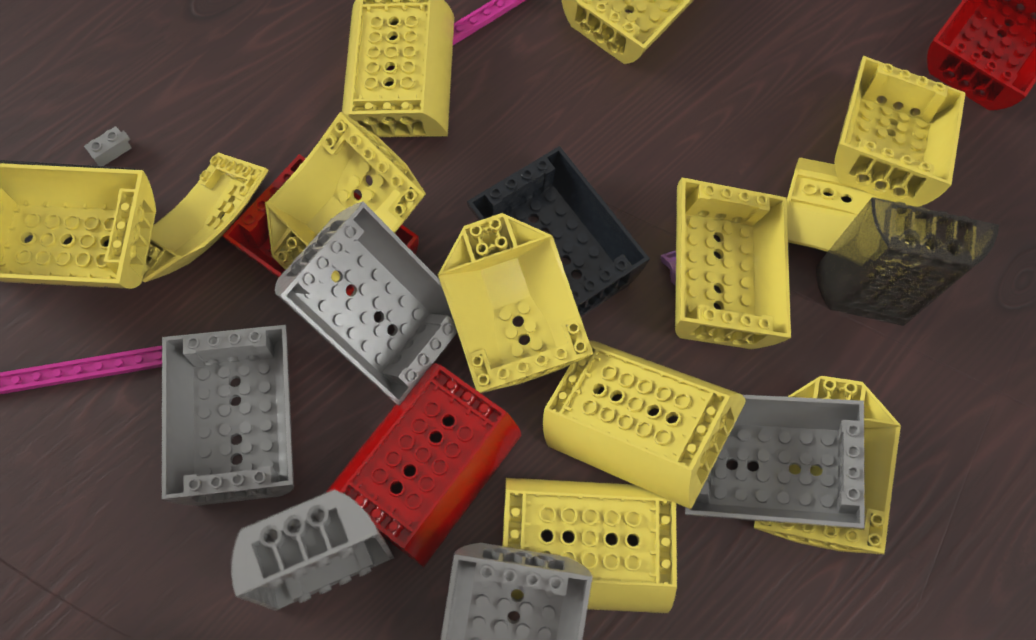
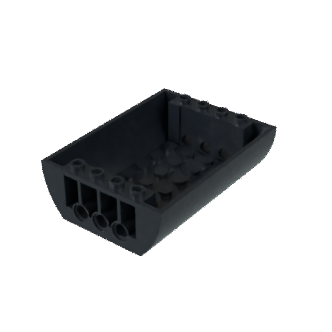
[467,146,650,317]

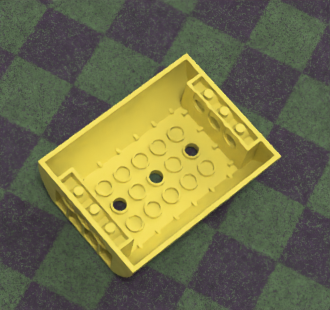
[0,163,156,289]

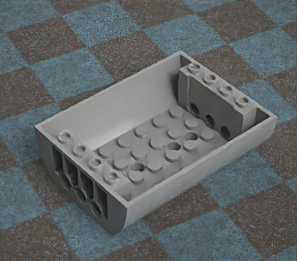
[275,202,457,405]
[162,325,294,506]
[685,395,865,529]
[232,490,394,611]
[441,543,592,640]

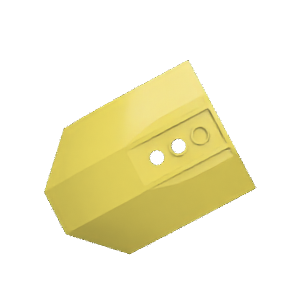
[265,112,426,282]
[142,153,269,282]
[787,157,936,279]
[438,213,593,393]
[754,376,901,554]

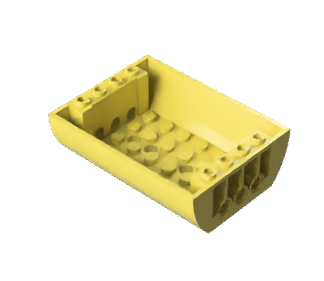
[342,0,454,137]
[562,0,694,64]
[835,56,965,209]
[675,178,791,349]
[543,341,746,509]
[502,478,677,613]

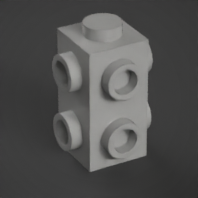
[84,126,132,168]

